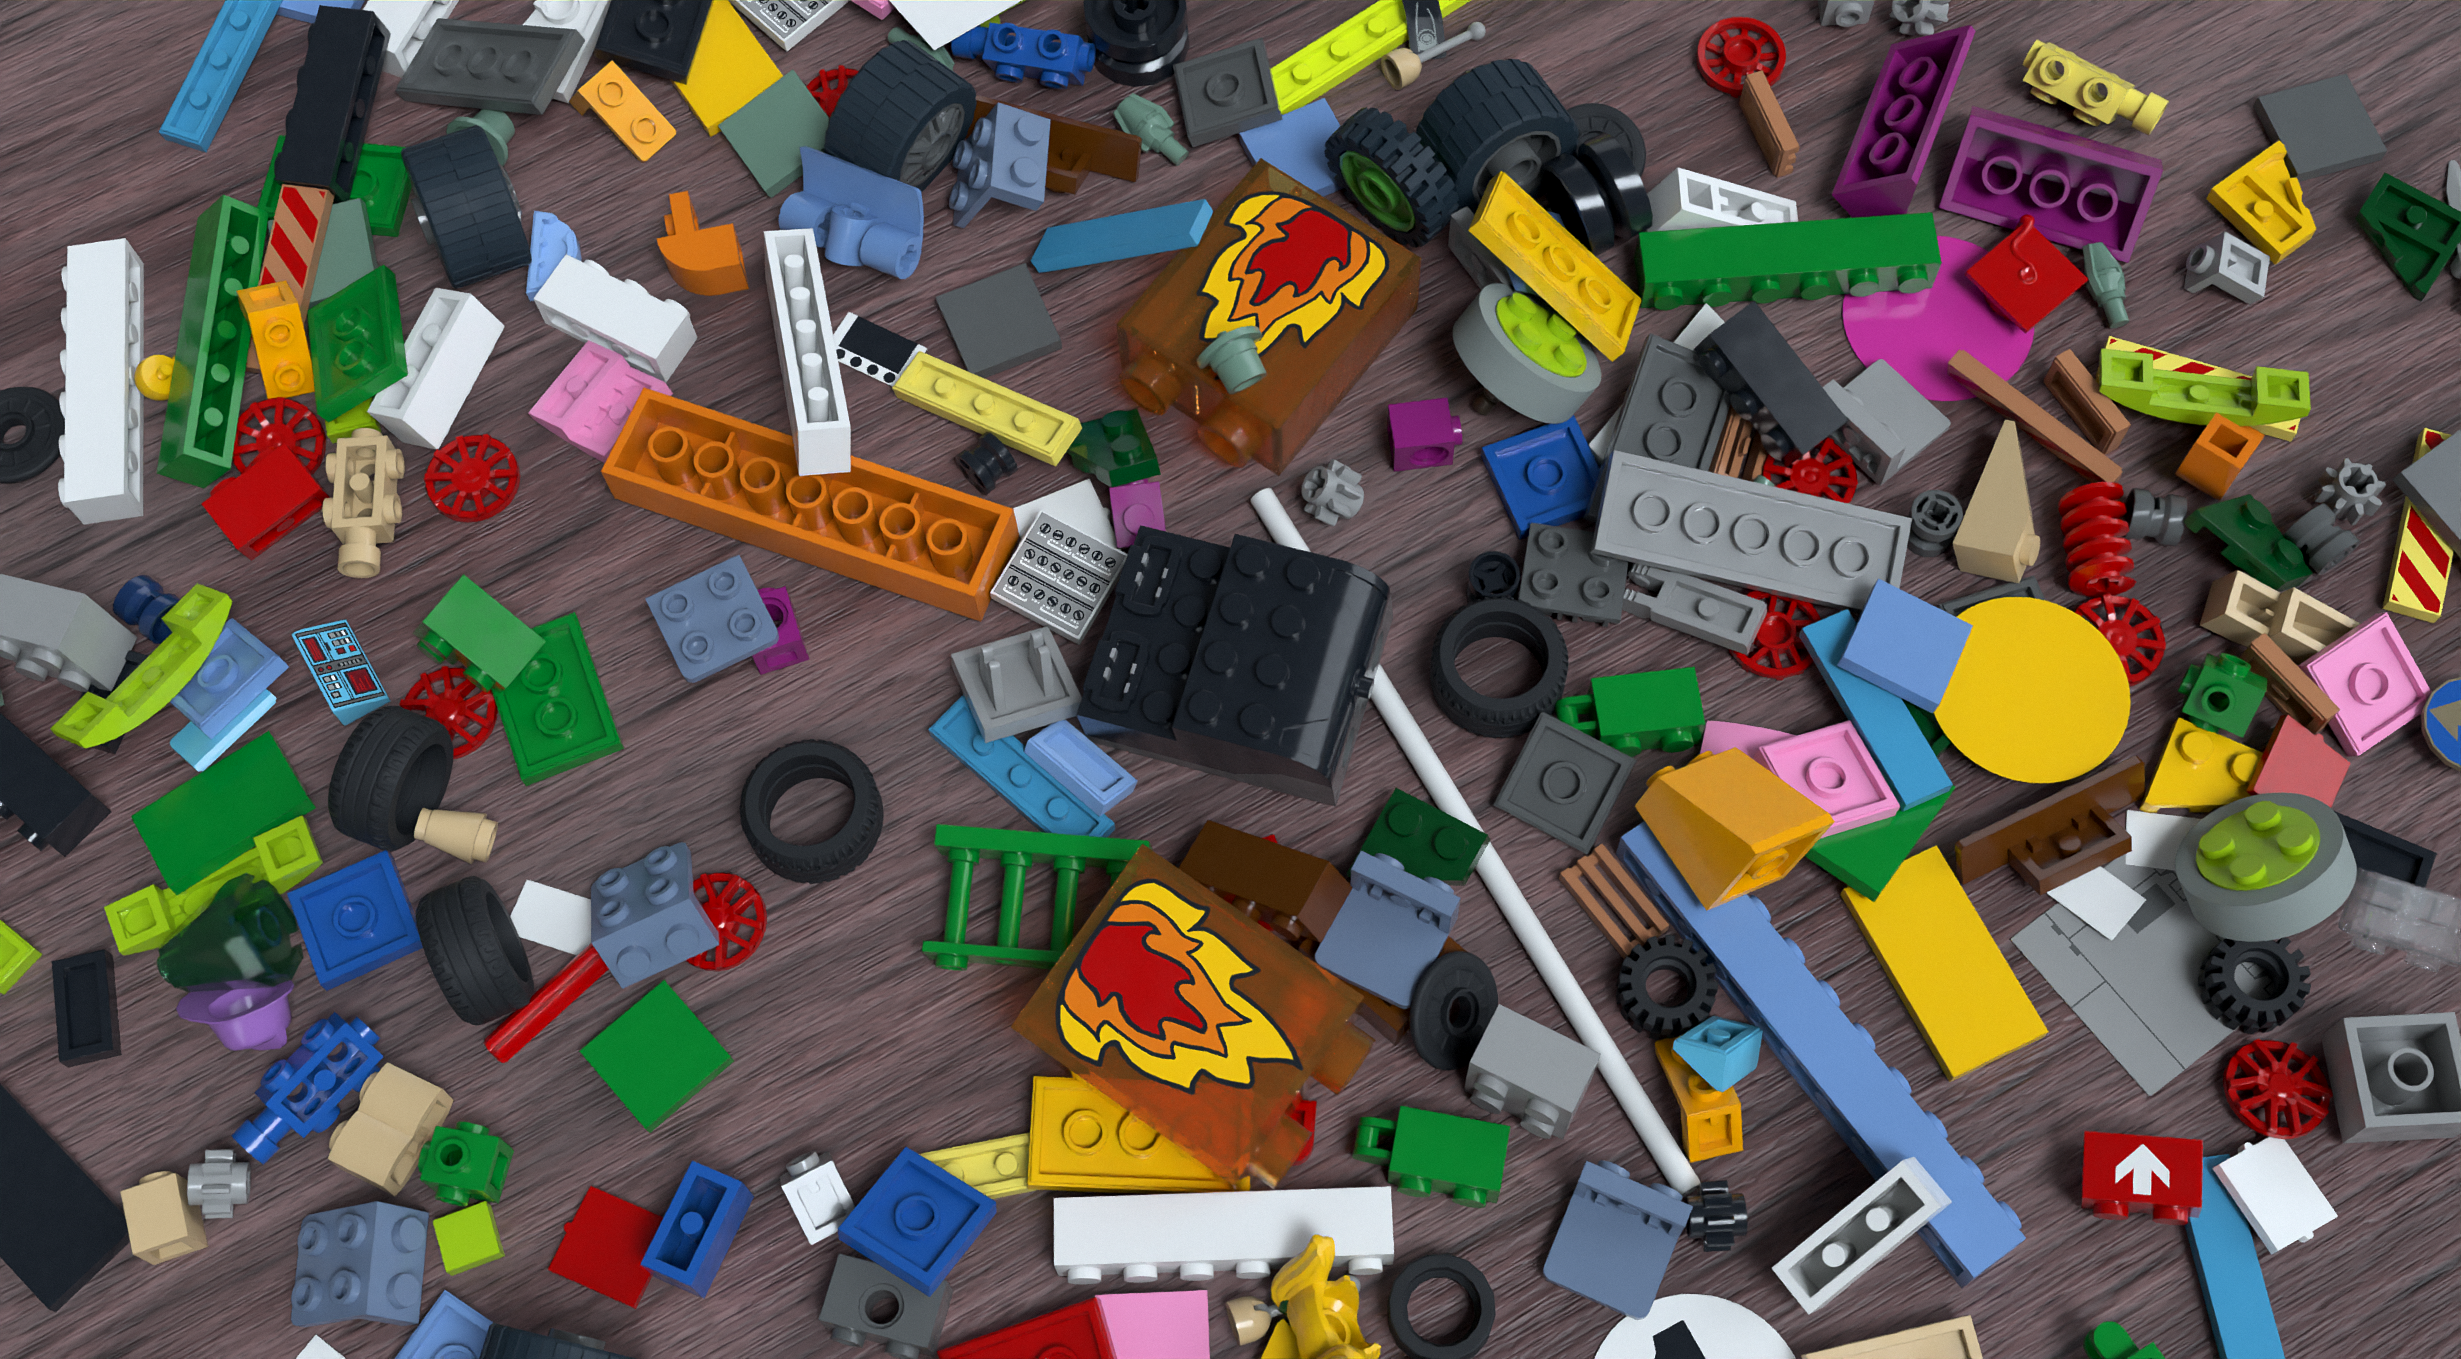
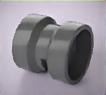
[2122,488,2187,546]
[1907,490,1963,557]
[2284,503,2361,575]

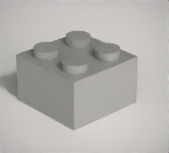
[0,574,138,692]
[1464,1004,1601,1140]
[2321,1012,2461,1144]

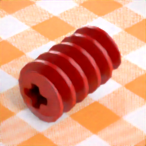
[2058,482,2137,598]

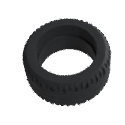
[1430,596,1569,739]
[328,706,453,851]
[739,739,884,884]
[416,876,534,1026]

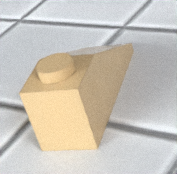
[1953,420,2040,583]

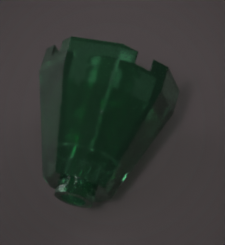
[157,873,304,992]

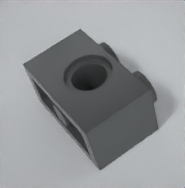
[819,1254,953,1359]

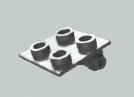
[1518,523,1628,628]

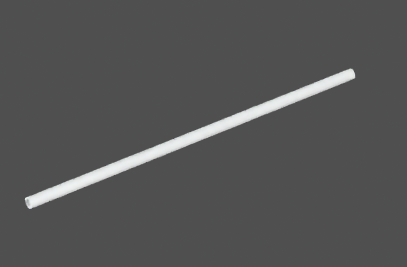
[1250,488,1700,1197]

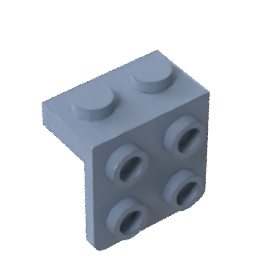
[949,102,1051,228]
[645,555,779,683]
[591,842,719,989]
[1315,851,1461,1009]
[1542,1160,1693,1320]
[291,1201,429,1327]

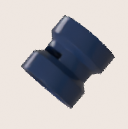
[113,575,181,644]

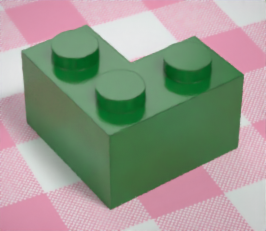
[412,574,546,693]

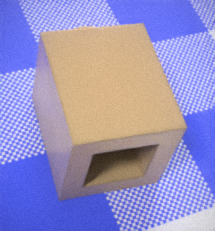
[120,1171,208,1265]

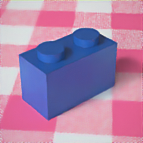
[640,1161,754,1299]

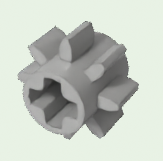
[1889,0,1951,36]
[2314,458,2386,526]
[1302,459,1364,526]
[187,1149,251,1219]

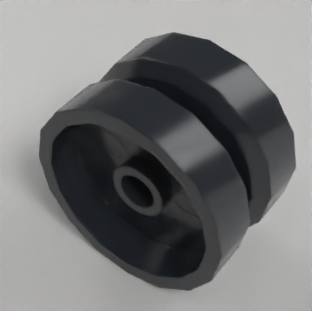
[1083,0,1189,87]
[1540,132,1653,256]

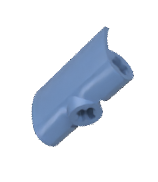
[779,146,924,279]

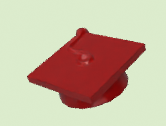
[1964,214,2089,334]

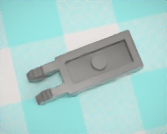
[1622,563,1767,655]

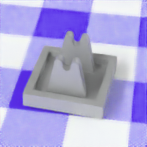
[951,626,1082,743]

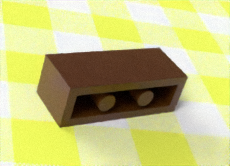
[1176,820,1352,943]

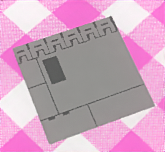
[2011,854,2273,1096]

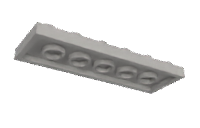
[1590,450,1912,614]

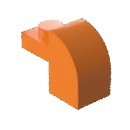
[656,191,749,296]
[2175,412,2265,502]

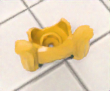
[1271,1234,1381,1359]

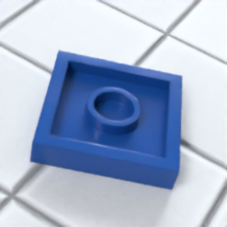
[1481,415,1600,540]
[287,850,423,991]
[838,1147,997,1297]

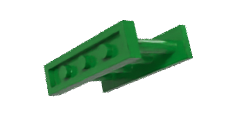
[922,824,1153,971]

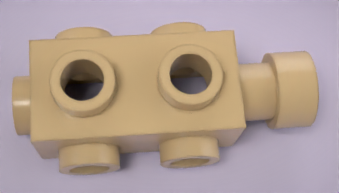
[322,428,405,578]

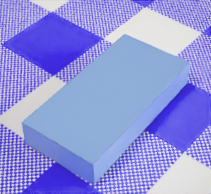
[1024,719,1138,817]

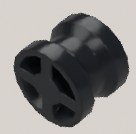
[955,432,1018,495]

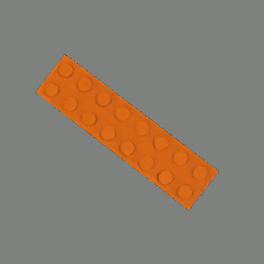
[601,387,1019,622]

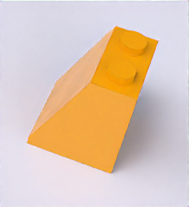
[1635,747,1835,911]

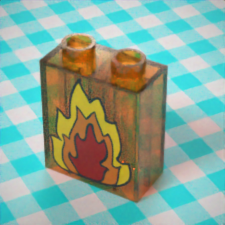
[1116,158,1421,476]
[1011,844,1376,1192]

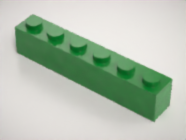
[156,194,269,489]
[1634,212,1942,310]

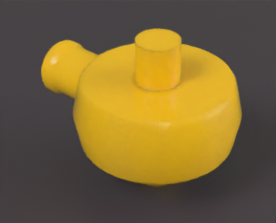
[134,355,175,401]

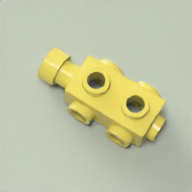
[2023,40,2169,136]

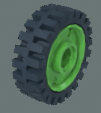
[1324,107,1459,248]

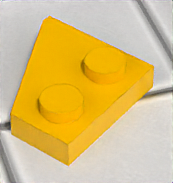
[2206,140,2316,265]
[2139,717,2263,813]

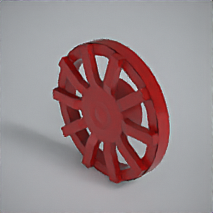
[1697,17,1786,98]
[232,397,326,474]
[424,434,520,522]
[1761,437,1858,504]
[2074,593,2166,687]

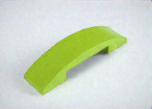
[2099,348,2311,426]
[50,583,233,749]
[104,815,323,956]

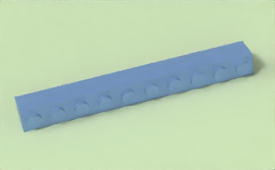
[1616,821,2026,1288]

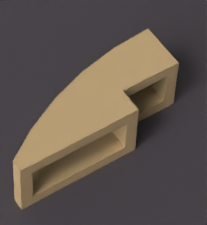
[2200,570,2360,665]

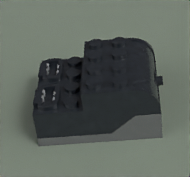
[1076,525,1393,806]

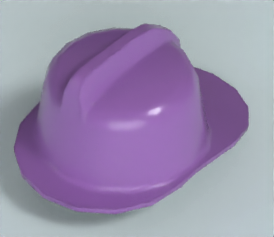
[176,977,294,1051]

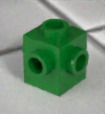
[2177,653,2267,738]
[418,1121,514,1206]

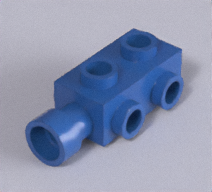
[951,22,1095,89]
[231,1012,384,1165]

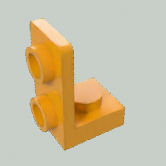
[569,60,676,163]
[236,280,315,399]
[1655,1035,1743,1163]

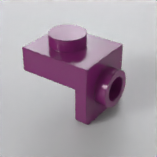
[1109,478,1166,549]

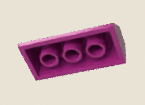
[1832,25,1976,218]
[1939,106,2163,263]

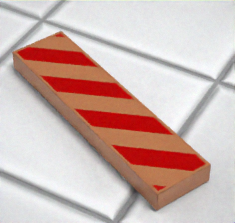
[245,184,334,374]
[1947,349,2123,483]

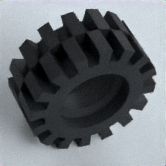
[1616,935,1718,1040]
[2198,937,2311,1034]

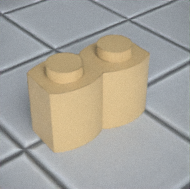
[328,1062,453,1196]

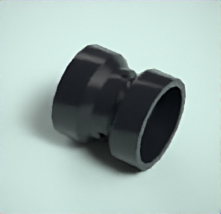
[1466,551,1520,603]

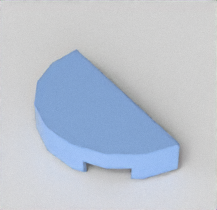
[526,211,582,302]

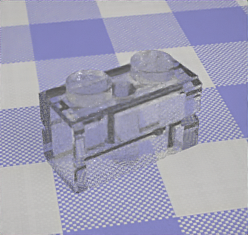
[2338,867,2461,972]

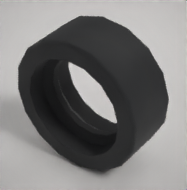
[1387,1254,1496,1359]

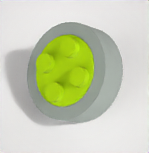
[1453,283,1601,424]
[2175,792,2357,942]

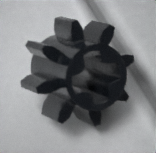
[1684,1180,1748,1252]

